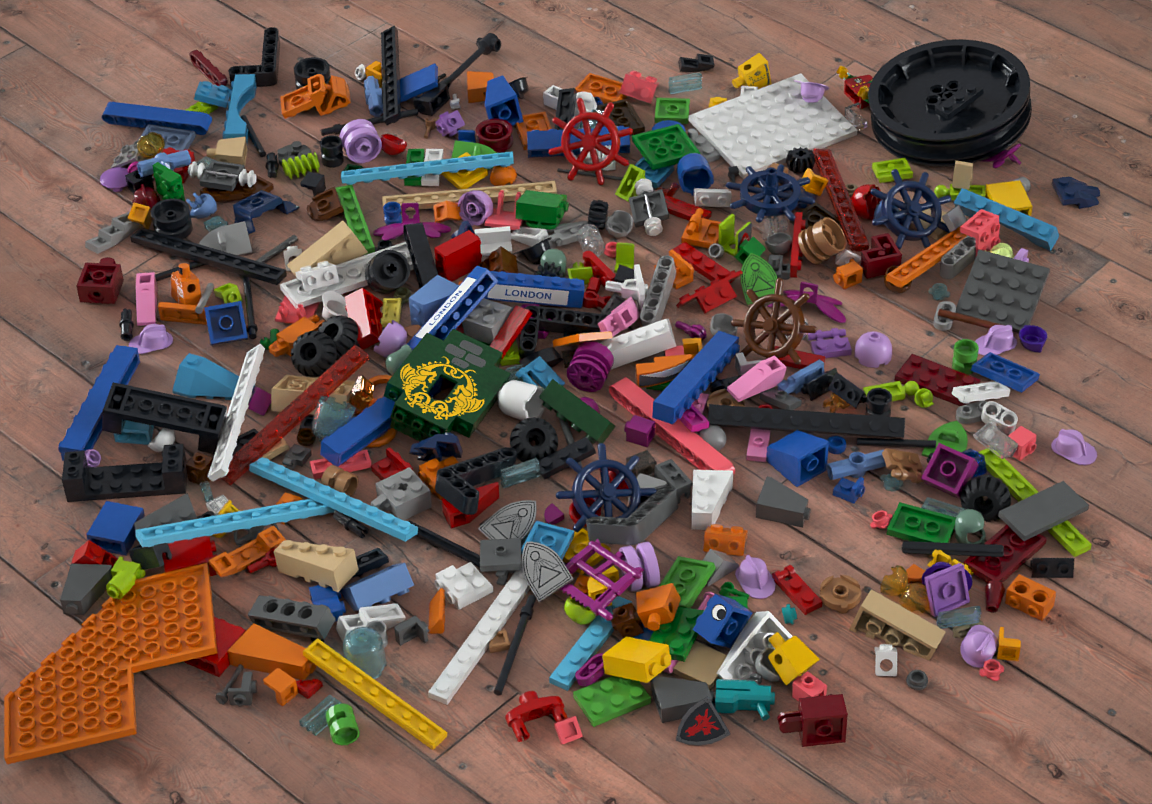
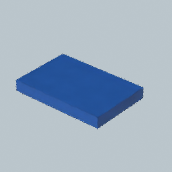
[400,63,438,102]
[971,352,1040,393]

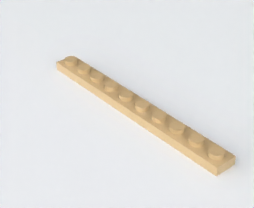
[382,181,557,212]

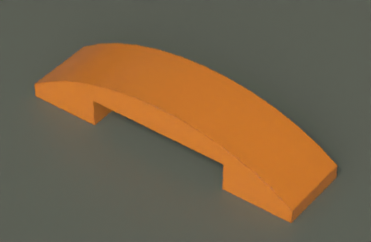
[209,525,286,577]

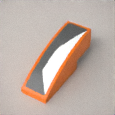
[636,354,692,388]

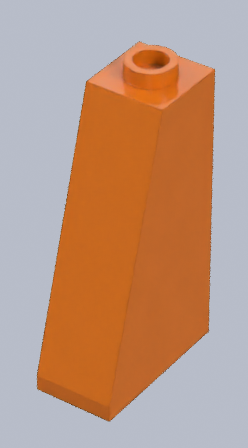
[228,623,317,680]

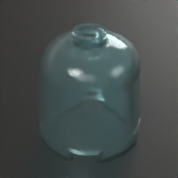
[311,396,356,442]
[343,627,387,679]

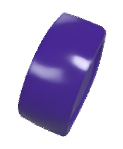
[1019,325,1047,353]

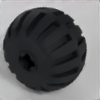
[318,315,360,360]
[291,331,337,377]
[510,417,558,465]
[960,475,1011,522]

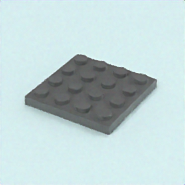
[956,249,1050,333]

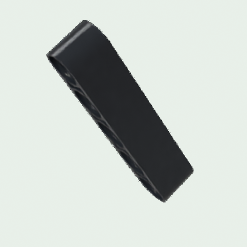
[403,223,438,288]

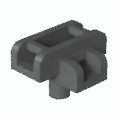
[768,254,790,280]

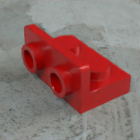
[371,447,413,480]

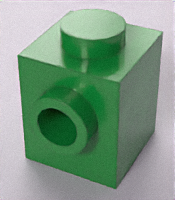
[734,236,766,265]

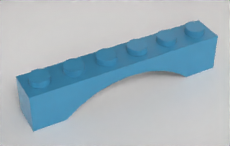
[223,74,257,144]
[954,188,1059,251]

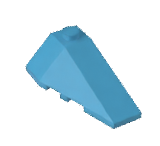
[172,353,256,400]

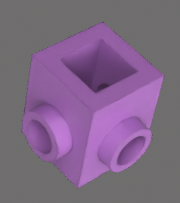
[435,110,465,137]

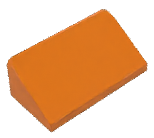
[428,588,446,634]

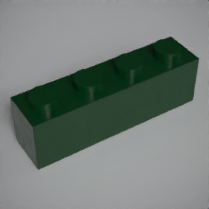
[539,379,616,444]

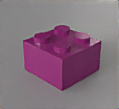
[921,443,979,499]

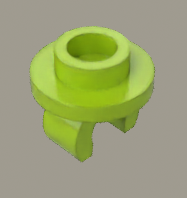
[914,388,934,408]

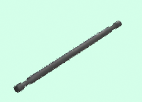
[557,168,623,181]

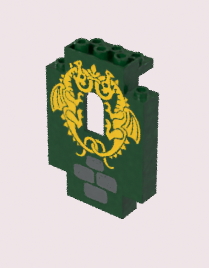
[384,329,511,442]

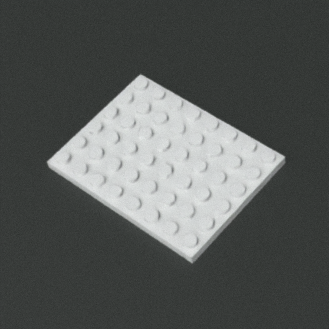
[688,73,857,179]

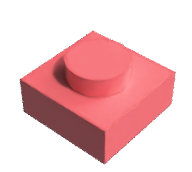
[554,716,583,744]

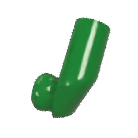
[260,328,279,350]

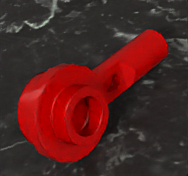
[247,548,277,573]

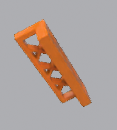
[158,302,209,325]

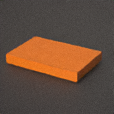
[575,73,627,104]
[515,111,552,150]
[553,331,613,347]

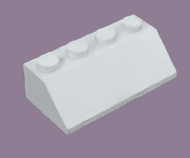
[600,319,676,369]

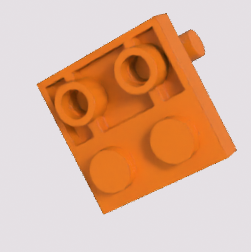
[681,208,721,249]

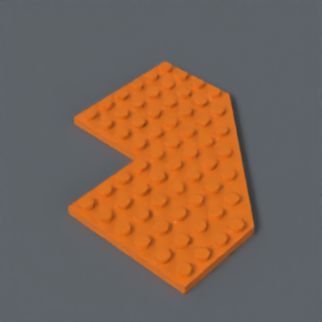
[4,563,217,765]

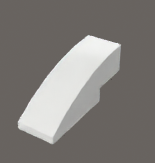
[336,603,406,643]

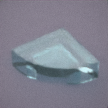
[200,481,213,502]

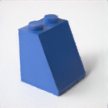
[485,75,524,126]
[766,430,829,487]

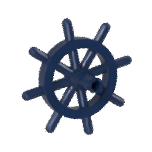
[726,164,815,223]
[870,169,951,250]
[556,443,657,545]

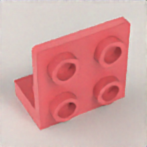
[960,209,1000,256]

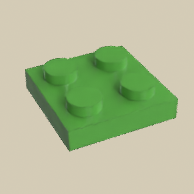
[655,98,690,124]

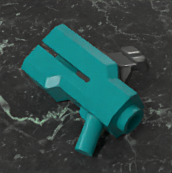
[715,673,775,721]

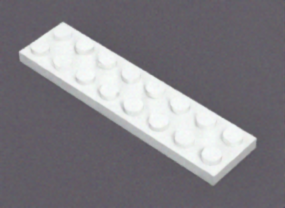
[280,242,414,309]

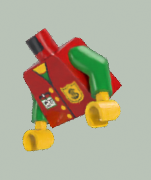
[836,66,873,109]

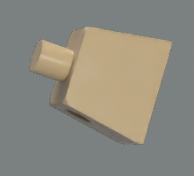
[207,137,248,167]

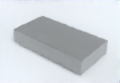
[942,205,967,232]

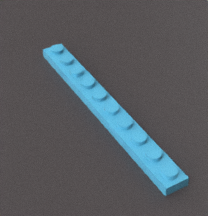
[341,151,514,185]
[249,457,418,542]
[136,499,335,547]

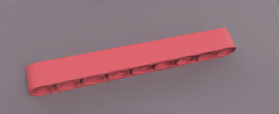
[609,377,735,475]

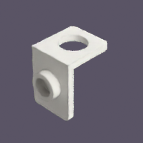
[283,246,302,271]
[835,249,861,266]
[875,644,897,676]

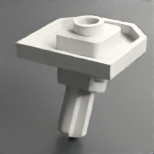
[605,264,648,310]

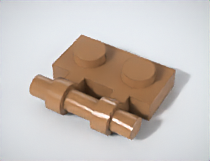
[882,448,924,483]

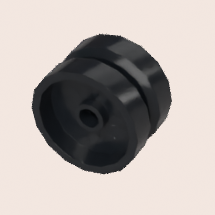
[294,57,331,90]
[151,199,193,239]
[365,250,410,294]

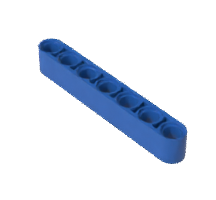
[102,102,212,135]

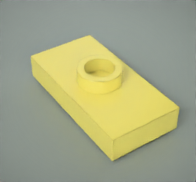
[381,298,402,327]

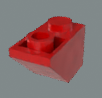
[71,540,118,568]

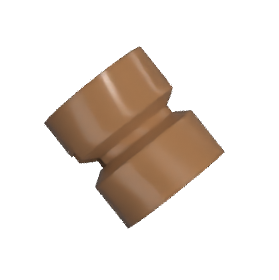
[321,465,359,497]

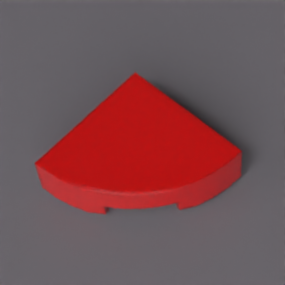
[296,679,323,699]

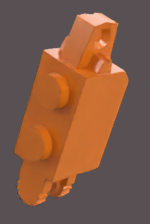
[269,315,324,357]

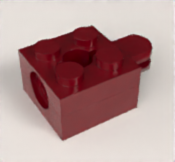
[76,257,124,304]
[777,694,848,747]

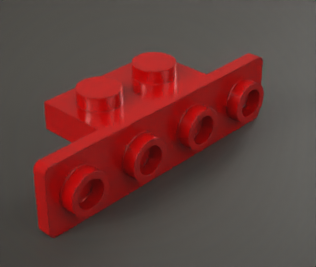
[676,270,743,314]

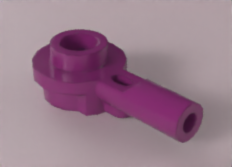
[675,321,707,340]

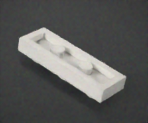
[421,149,444,186]
[952,381,1011,403]

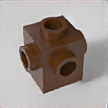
[186,452,213,487]
[611,603,644,638]

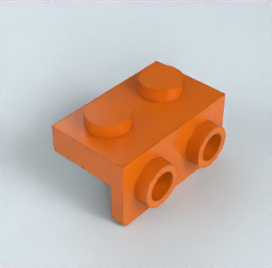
[654,250,694,290]
[703,524,748,556]

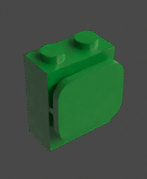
[516,190,569,230]

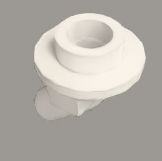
[355,64,366,80]

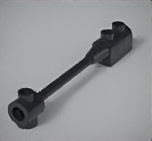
[413,33,501,116]

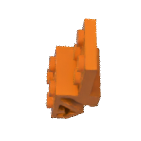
[280,74,351,119]

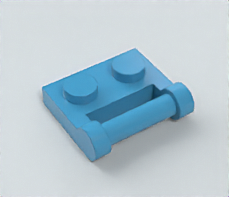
[515,356,565,389]

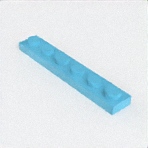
[549,596,632,691]

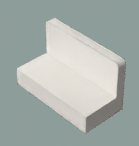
[475,226,512,256]

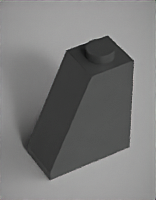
[756,476,811,528]
[60,564,112,615]
[651,676,715,723]

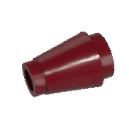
[984,580,1005,613]

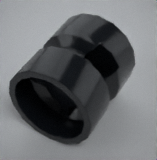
[320,135,344,168]
[865,388,892,417]

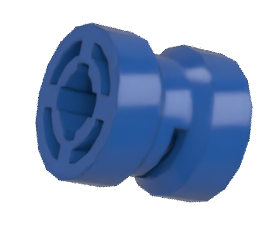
[383,202,402,225]

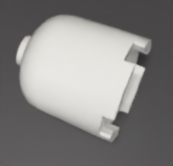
[498,380,544,420]

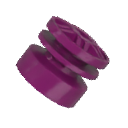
[567,341,614,392]

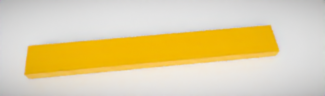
[303,638,447,750]

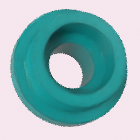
[782,604,798,625]

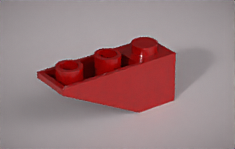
[441,482,500,529]

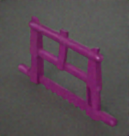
[559,539,644,621]

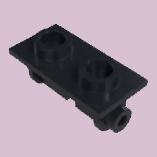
[801,368,837,401]
[828,372,867,409]
[1030,558,1075,578]

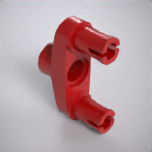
[505,691,568,742]

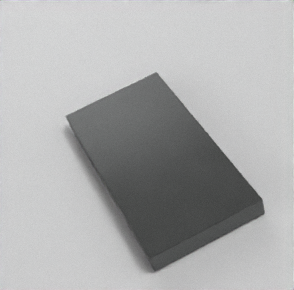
[999,481,1089,541]

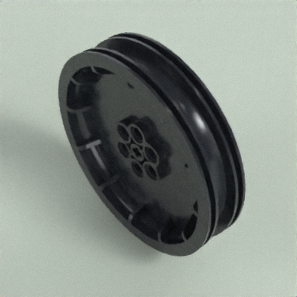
[868,39,1032,167]

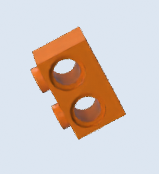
[1005,574,1056,621]

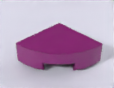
[544,503,565,525]

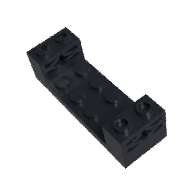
[102,382,227,454]
[62,444,187,502]

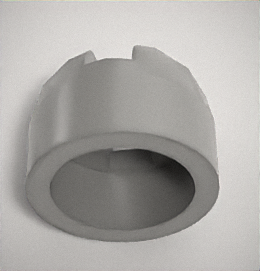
[708,243,724,258]

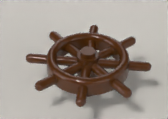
[731,278,817,364]

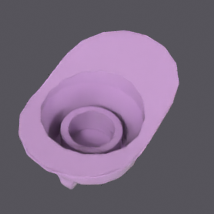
[794,80,829,103]
[129,324,173,354]
[975,325,1017,356]
[1051,429,1097,465]
[735,555,776,599]
[960,625,998,668]

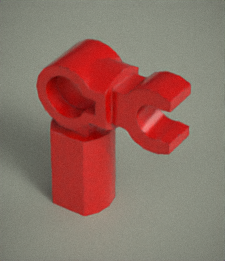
[582,277,611,309]

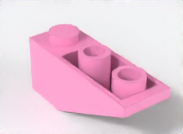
[136,272,158,326]
[727,356,787,402]

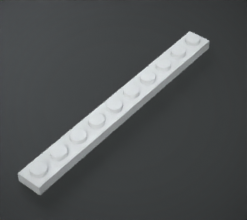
[208,344,265,482]
[428,569,530,705]

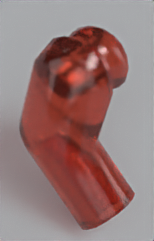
[656,182,680,197]

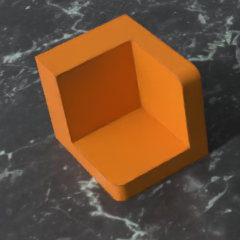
[433,201,462,223]
[263,668,298,707]

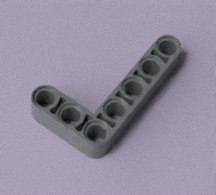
[586,486,679,545]

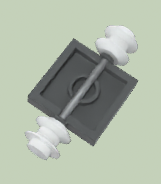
[188,160,256,191]
[628,179,670,236]

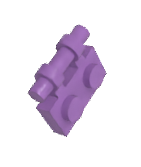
[808,328,852,358]

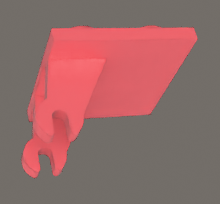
[485,190,524,230]
[275,296,320,323]

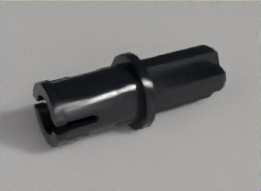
[265,152,279,178]
[119,308,134,341]
[333,511,369,538]

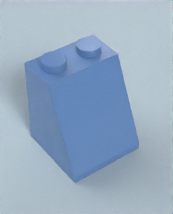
[409,275,459,327]

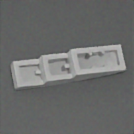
[85,212,142,254]

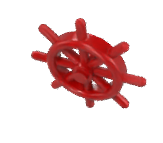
[549,98,633,185]

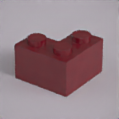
[860,233,902,279]

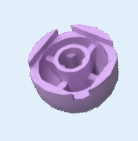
[458,190,493,226]
[374,320,408,358]
[854,331,892,368]

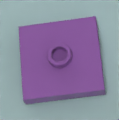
[924,563,970,617]

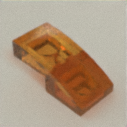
[348,375,374,417]

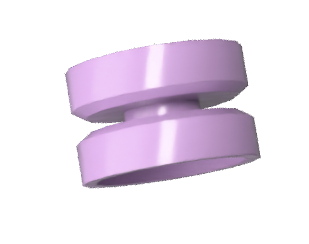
[339,119,382,163]
[619,541,660,592]

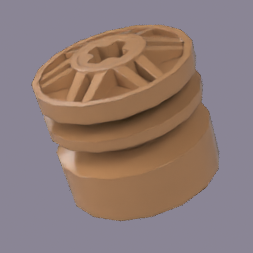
[798,217,846,264]

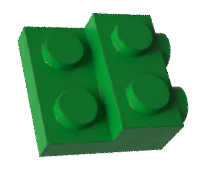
[152,162,186,202]

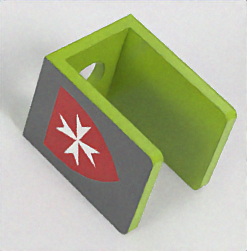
[718,214,752,256]

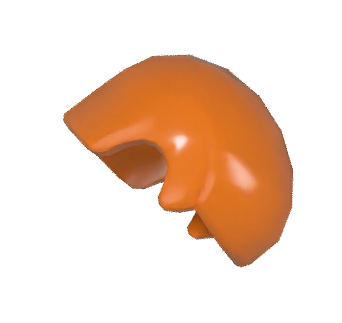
[489,165,517,186]

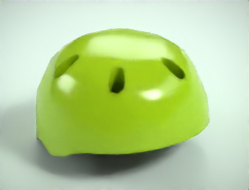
[564,598,596,625]

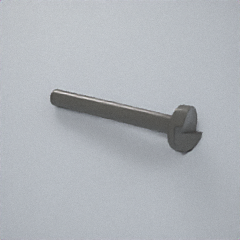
[216,664,243,705]

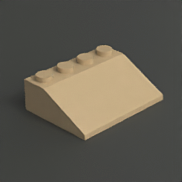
[271,375,360,420]

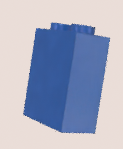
[86,501,145,556]

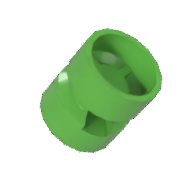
[952,339,979,375]
[325,703,360,746]

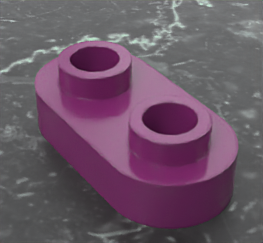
[575,653,605,687]

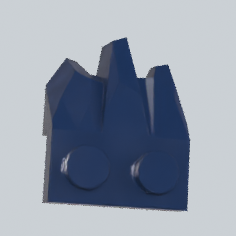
[1052,177,1100,209]
[409,433,463,462]

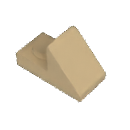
[952,161,973,190]

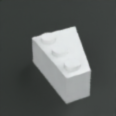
[692,470,733,530]

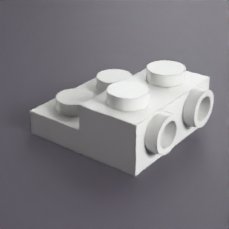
[435,562,493,610]

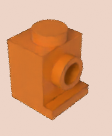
[833,258,863,289]

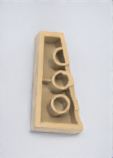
[287,221,368,276]
[274,540,359,592]
[849,589,946,661]

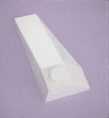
[716,611,793,680]

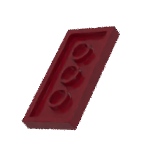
[894,354,981,406]
[963,524,1047,583]

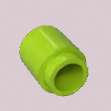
[106,569,136,599]

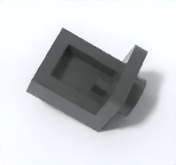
[394,615,429,646]
[228,672,257,706]

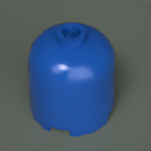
[677,153,714,196]

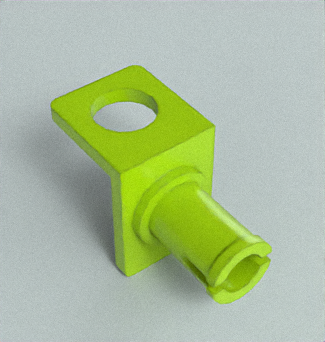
[614,243,634,273]
[568,262,593,284]

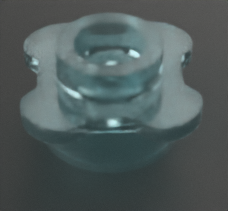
[928,283,950,300]
[880,473,903,491]

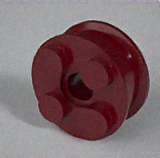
[475,118,513,153]

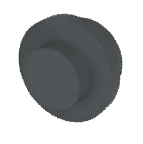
[906,670,928,690]

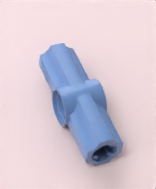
[364,76,383,117]
[137,150,191,177]
[826,450,886,480]

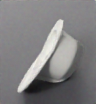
[322,291,348,321]

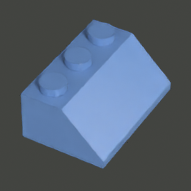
[340,563,414,611]

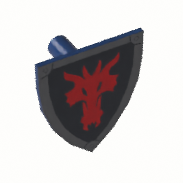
[676,697,731,746]

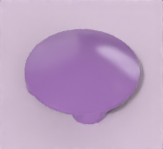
[100,167,129,192]

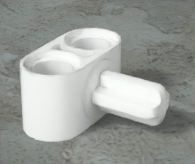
[981,401,1018,443]

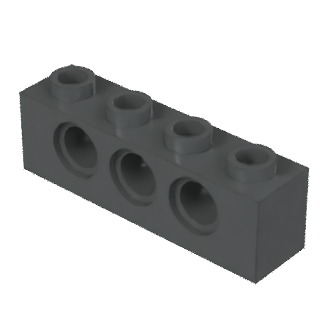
[248,595,336,640]

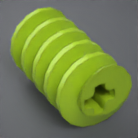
[282,152,320,180]

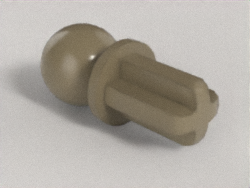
[952,618,984,639]

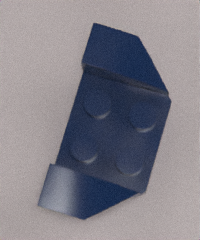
[233,190,300,235]

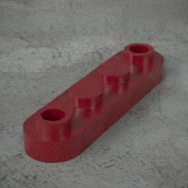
[189,50,228,86]

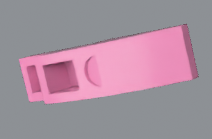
[598,297,640,337]

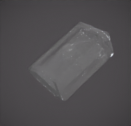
[973,423,1018,459]

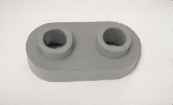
[933,301,956,331]
[956,401,993,424]

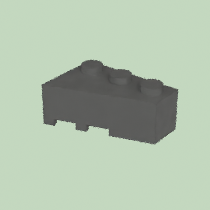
[134,493,198,545]

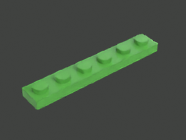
[336,185,375,255]

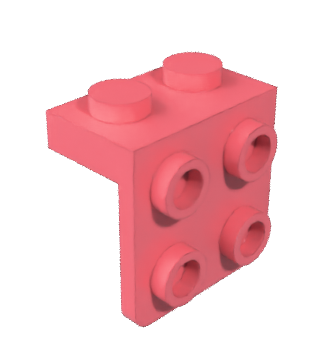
[619,70,659,104]

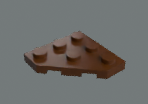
[200,171,274,202]

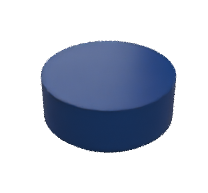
[827,436,846,454]

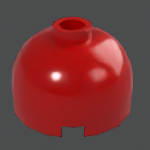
[850,184,881,220]

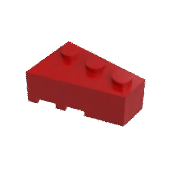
[345,288,384,350]

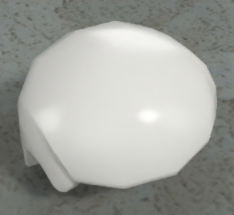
[148,428,175,453]

